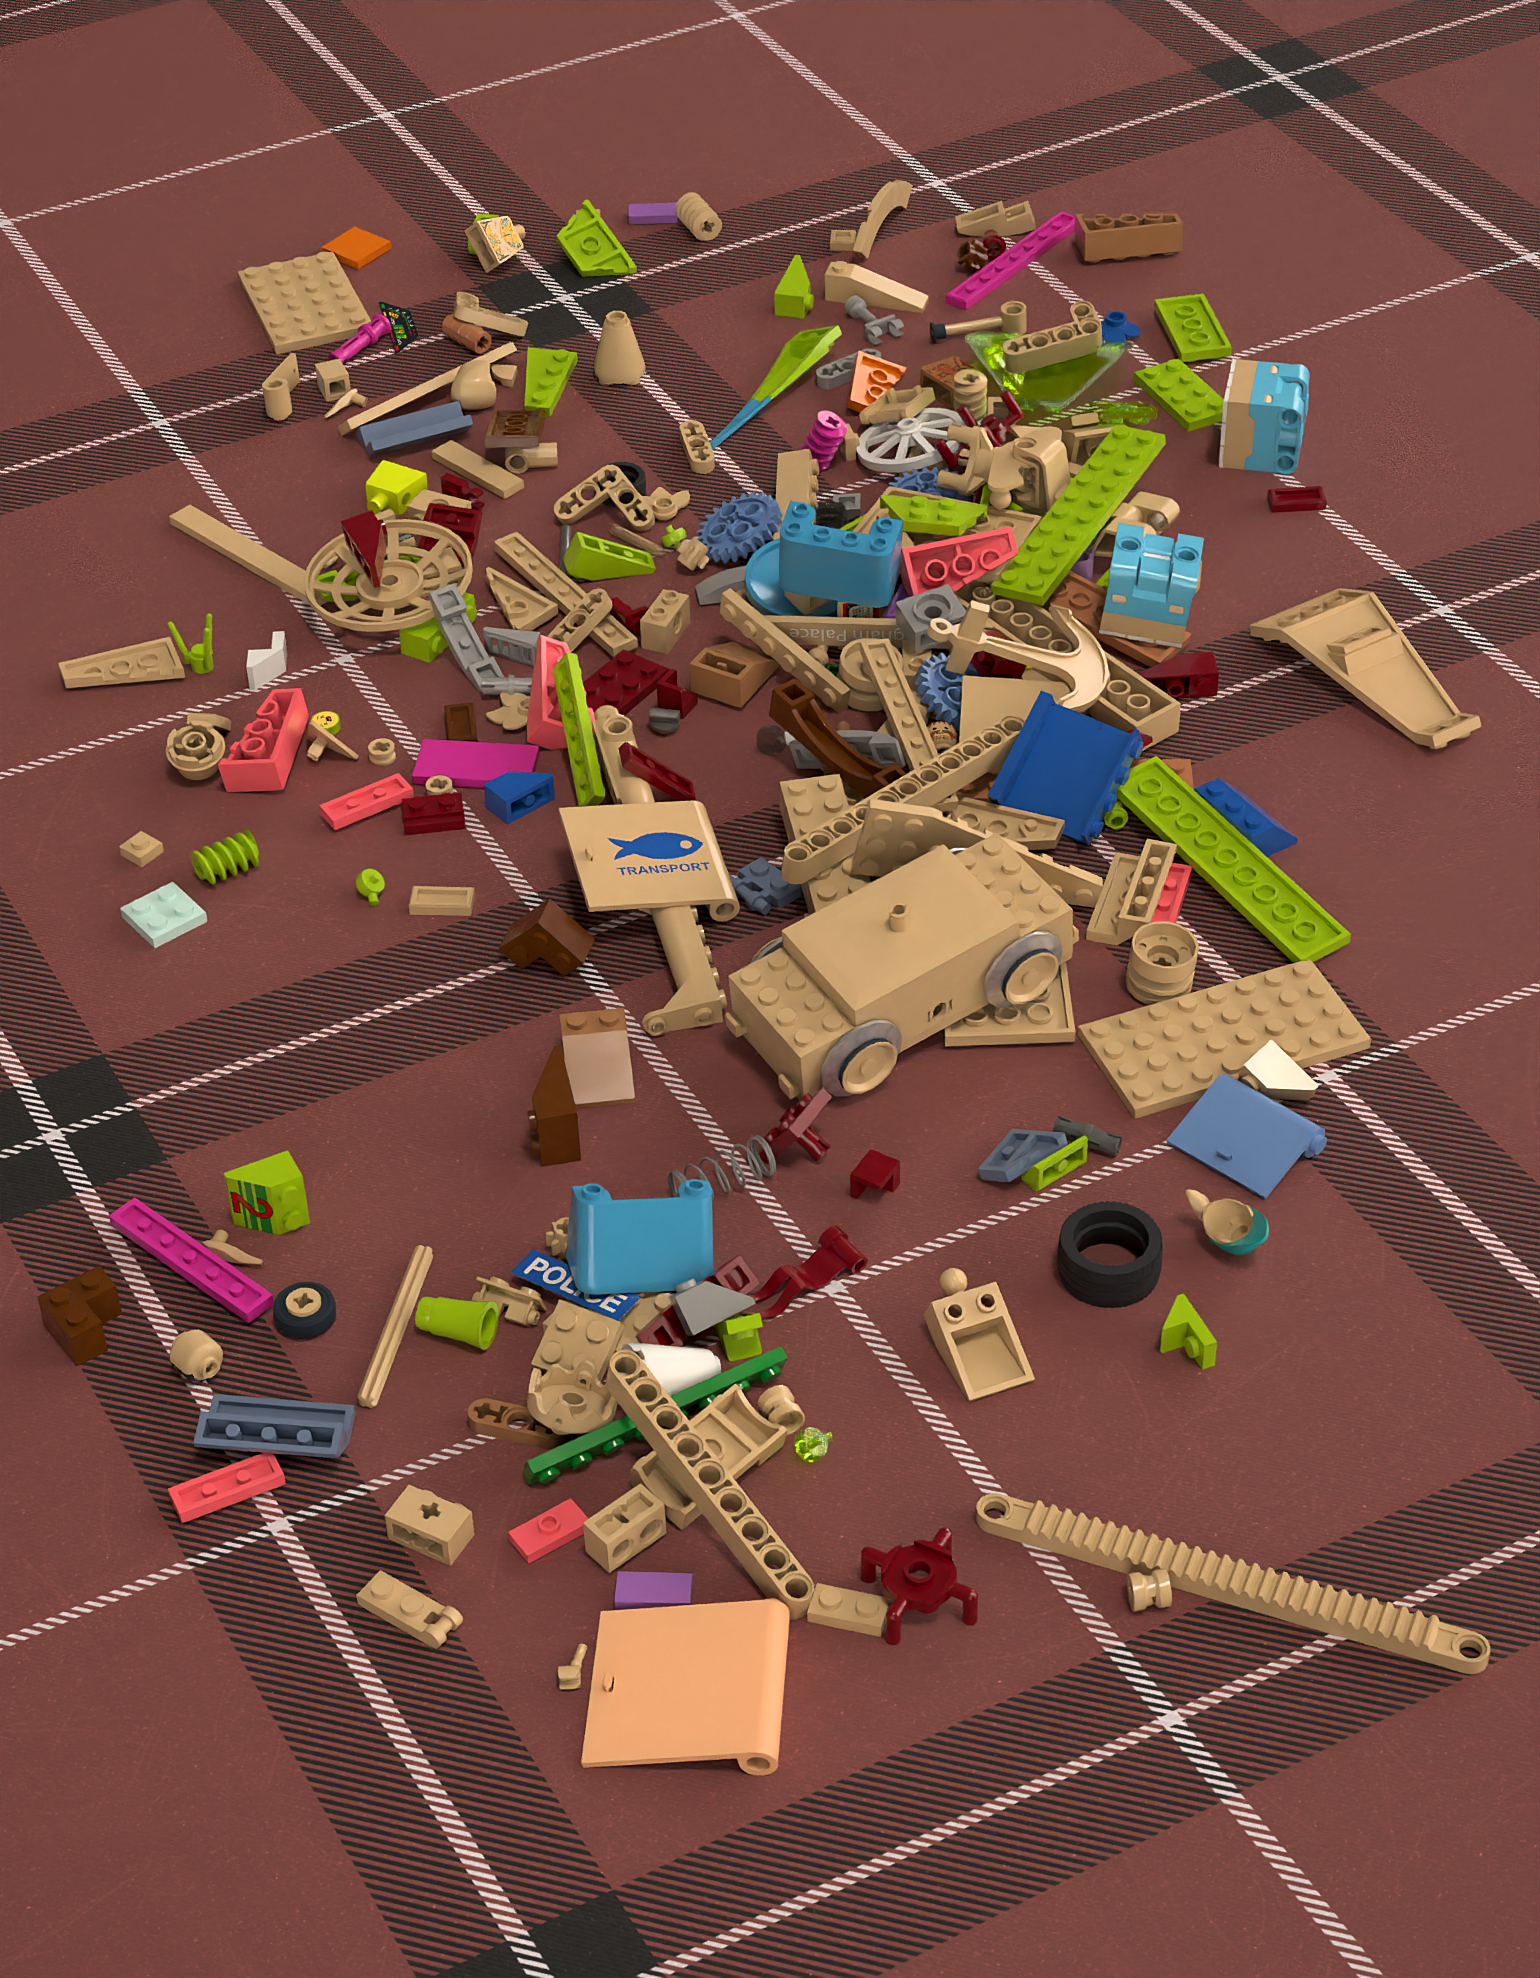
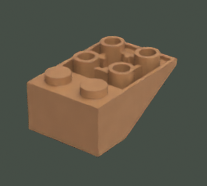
[689,642,780,708]

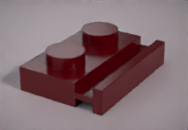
[402,792,466,836]

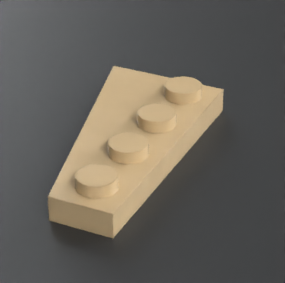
[58,637,185,688]

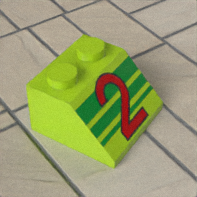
[224,1150,310,1235]

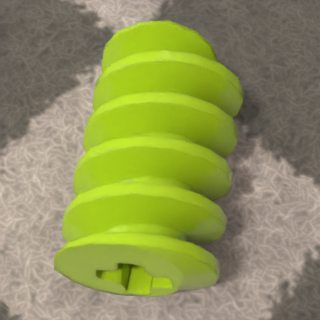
[190,829,259,885]

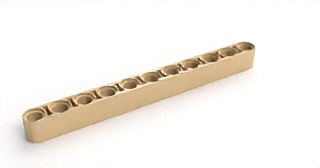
[781,715,1025,884]

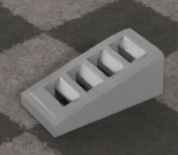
[483,627,540,666]

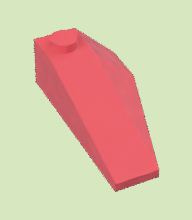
[900,526,1019,597]
[527,635,595,751]

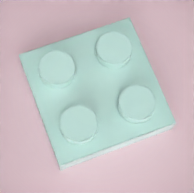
[120,882,208,948]

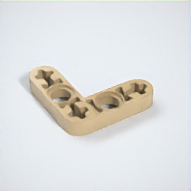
[454,292,528,336]
[554,465,655,532]

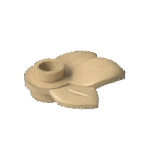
[642,487,690,521]
[486,693,530,730]

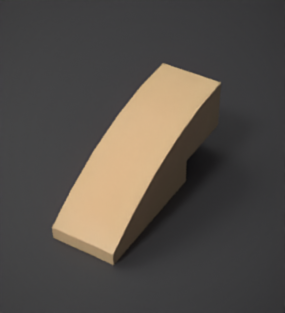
[955,201,1036,237]

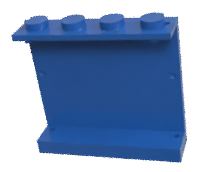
[987,690,1143,846]

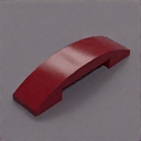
[635,1255,759,1347]

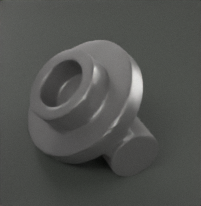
[649,708,680,734]

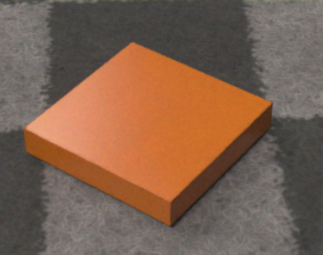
[321,226,391,270]

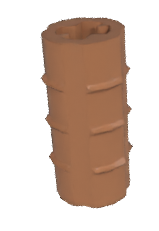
[442,313,491,354]

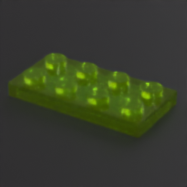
[1089,402,1157,424]

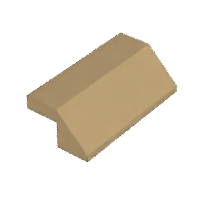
[1086,839,1177,946]

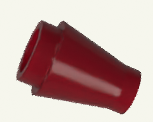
[982,230,1006,259]

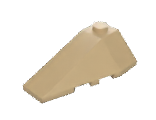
[825,261,929,313]

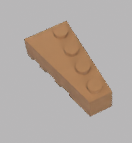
[1075,213,1183,263]

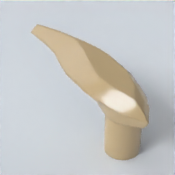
[324,389,368,418]
[202,1230,263,1265]

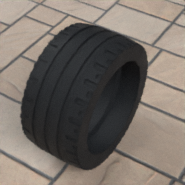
[1057,1201,1163,1308]

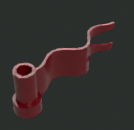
[747,1225,868,1320]

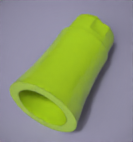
[415,1297,499,1350]

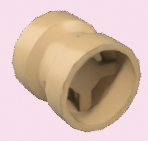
[758,1385,805,1436]
[1126,1569,1172,1612]

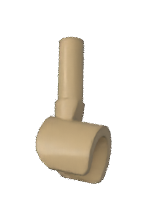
[558,1644,587,1690]

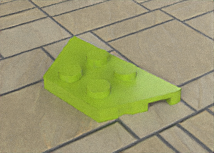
[557,199,637,277]
[879,495,988,536]

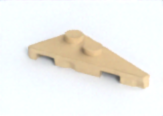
[484,567,558,631]

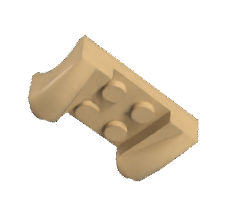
[630,1384,787,1530]

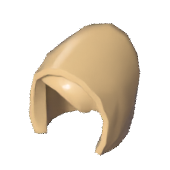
[450,360,496,411]

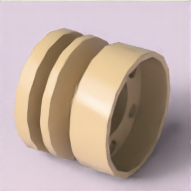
[1125,921,1199,1005]

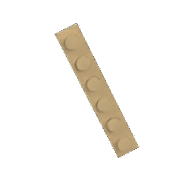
[719,588,850,714]

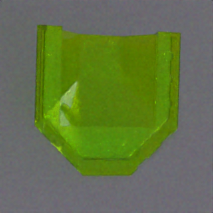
[965,331,1133,412]

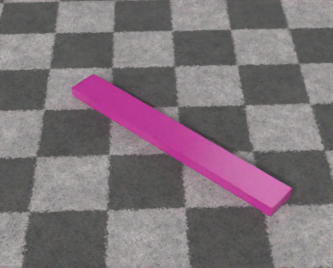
[945,211,1075,310]

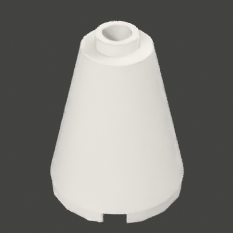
[620,1343,721,1402]

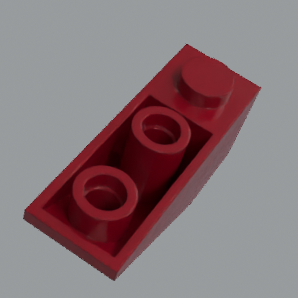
[1137,652,1219,699]

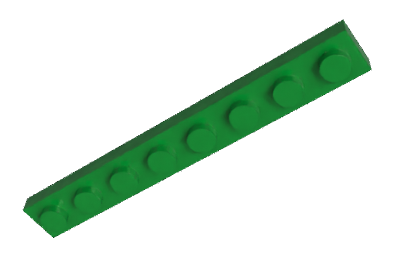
[522,1346,788,1485]

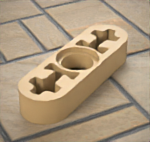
[679,420,715,474]
[547,589,612,652]

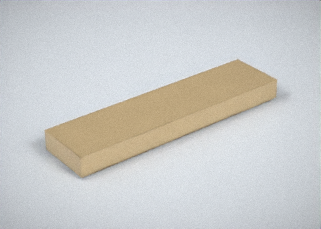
[431,440,524,499]

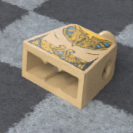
[465,216,526,273]

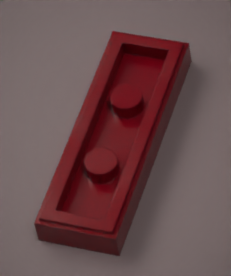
[618,742,696,801]

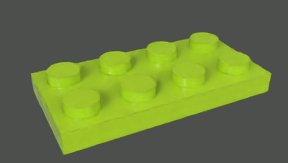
[1154,293,1232,362]
[1133,358,1224,432]

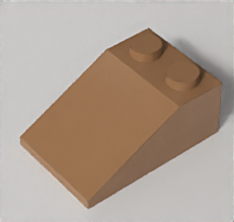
[559,1008,635,1109]

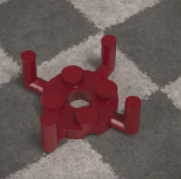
[933,390,1024,468]
[861,1527,978,1645]

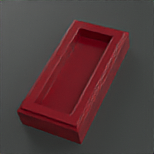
[1267,486,1327,513]

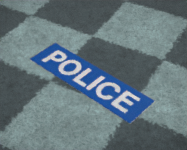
[510,1249,641,1321]

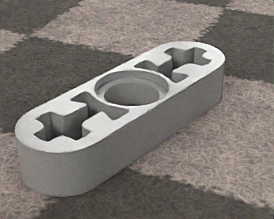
[816,349,881,389]

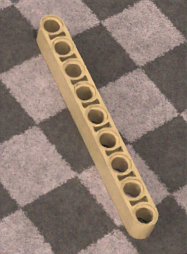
[606,1350,814,1620]

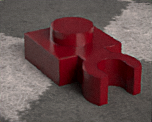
[440,473,485,510]

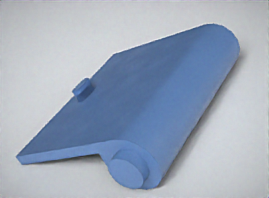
[1166,1073,1327,1200]

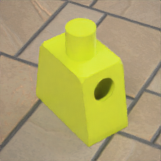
[365,460,428,515]

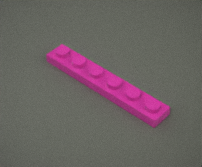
[109,1197,274,1324]

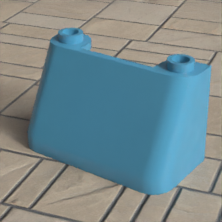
[566,1179,713,1295]

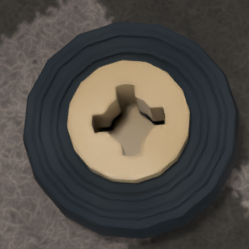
[273,1282,336,1339]

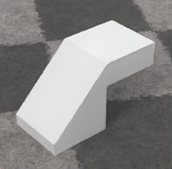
[246,631,288,690]

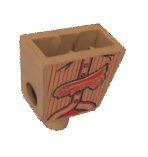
[920,356,985,410]

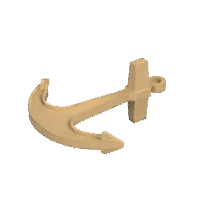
[927,600,1109,713]

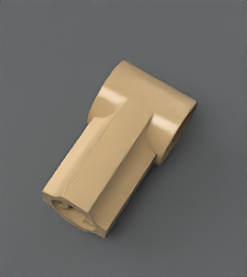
[505,442,558,474]

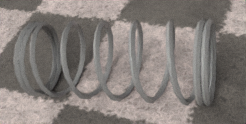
[668,1135,776,1201]

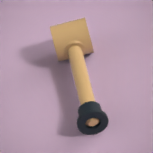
[930,301,1027,343]

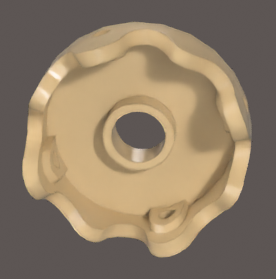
[527,1360,618,1435]

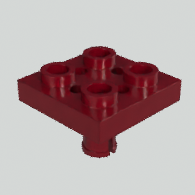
[759,1088,832,1164]

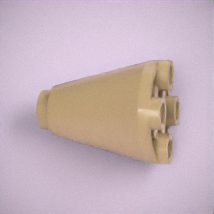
[594,311,646,386]

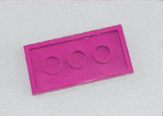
[412,739,540,788]

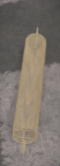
[607,524,668,558]

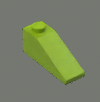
[774,255,814,319]
[563,532,656,581]

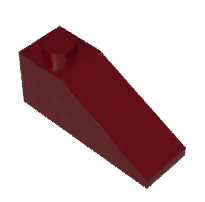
[341,511,388,588]

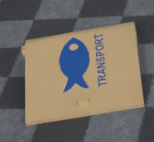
[558,800,740,922]

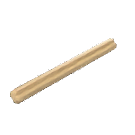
[357,1245,433,1408]

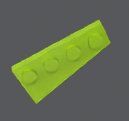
[524,347,578,417]

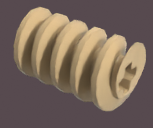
[676,192,722,241]
[954,369,987,422]

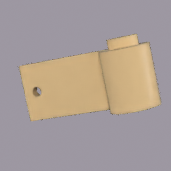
[262,353,300,420]

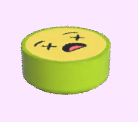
[310,711,341,735]

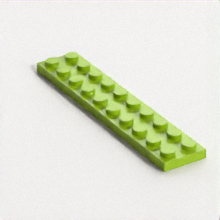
[991,424,1166,606]
[1116,756,1351,963]

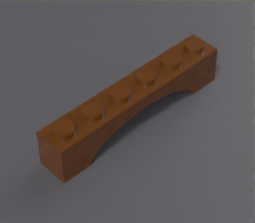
[769,678,907,799]

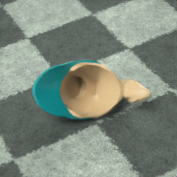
[1186,1189,1269,1255]

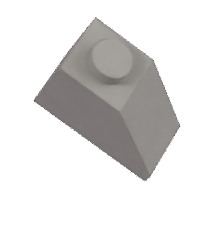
[669,1278,756,1335]

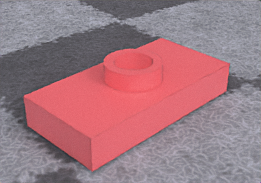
[508,1498,588,1564]

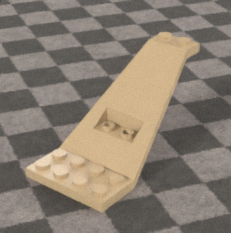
[1249,588,1481,749]

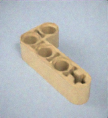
[1003,301,1103,374]

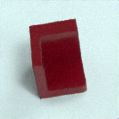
[657,669,698,719]
[850,1149,900,1199]

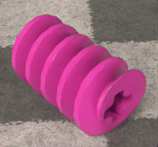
[800,410,847,472]

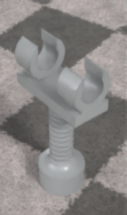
[844,295,904,346]

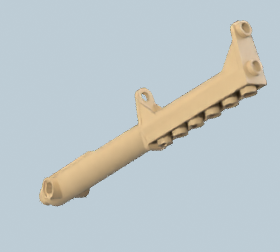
[592,705,727,1036]

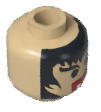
[170,1330,223,1382]

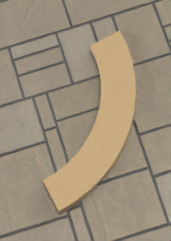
[853,180,913,259]

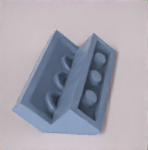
[355,401,473,457]
[193,1394,356,1458]

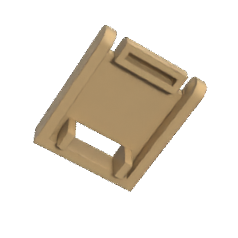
[860,385,935,425]

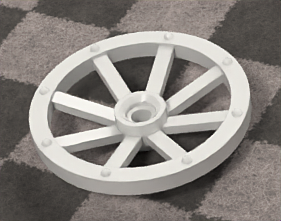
[856,408,967,473]

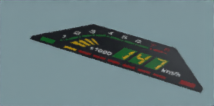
[379,302,418,353]

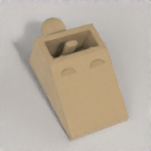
[923,1268,1035,1402]

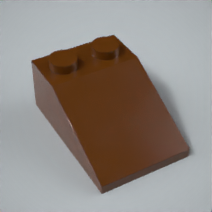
[527,1045,581,1167]

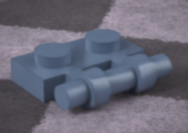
[729,857,802,915]

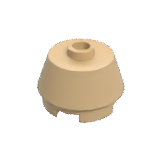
[166,720,225,780]

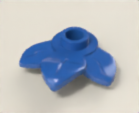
[1101,311,1140,348]

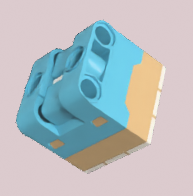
[1219,359,1310,474]
[1099,523,1204,648]

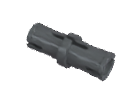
[1053,1115,1123,1157]

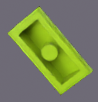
[1021,1135,1088,1192]

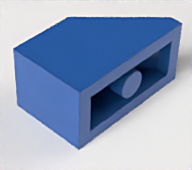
[484,772,555,825]

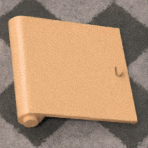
[581,1598,790,1776]

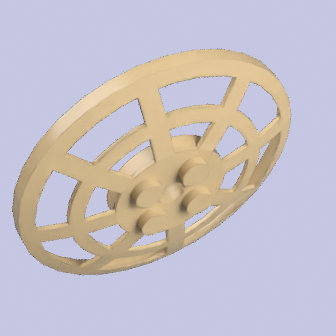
[304,519,473,632]

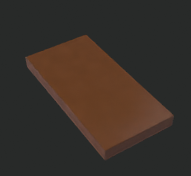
[485,410,546,448]

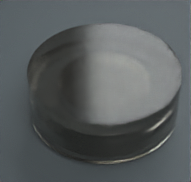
[756,725,786,755]

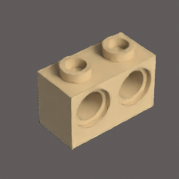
[583,1483,667,1573]

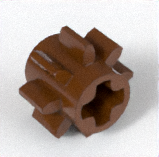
[957,239,988,272]

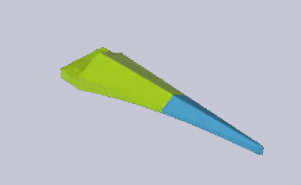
[710,325,842,450]

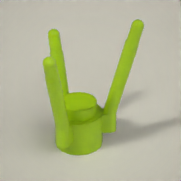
[168,613,214,674]

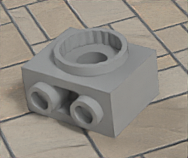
[896,584,966,653]

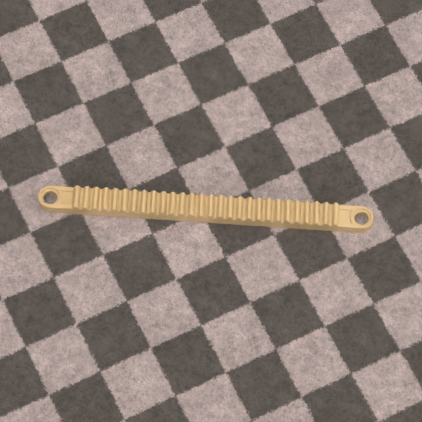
[976,1493,1490,1674]

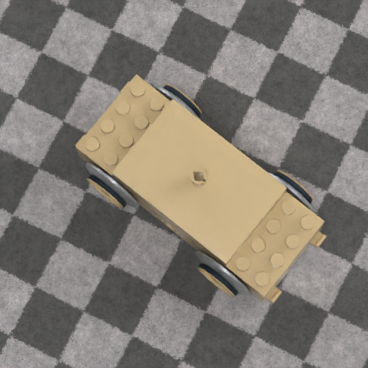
[725,833,1079,1100]

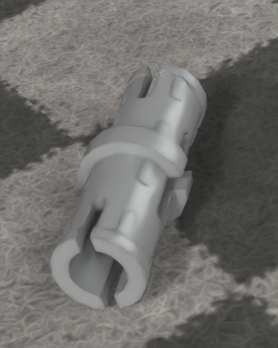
[482,675,533,695]

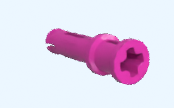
[328,313,392,364]

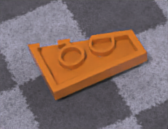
[847,351,907,413]

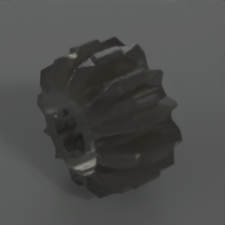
[816,501,848,529]

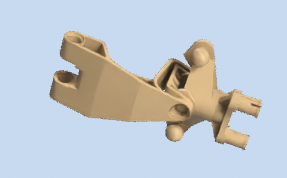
[936,423,1180,557]

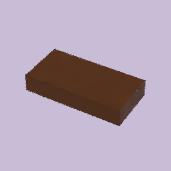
[444,702,478,742]

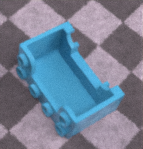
[779,501,903,608]

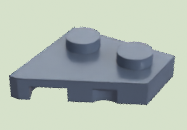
[978,1129,1068,1182]

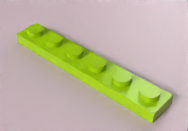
[552,652,605,807]

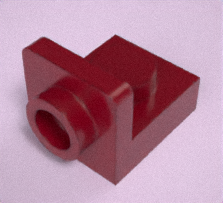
[609,597,649,637]

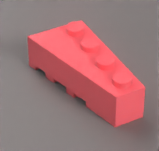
[218,688,309,792]

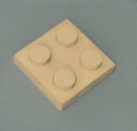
[531,1299,625,1383]

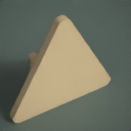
[306,720,359,762]

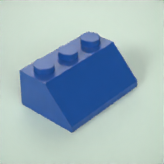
[1194,778,1298,857]

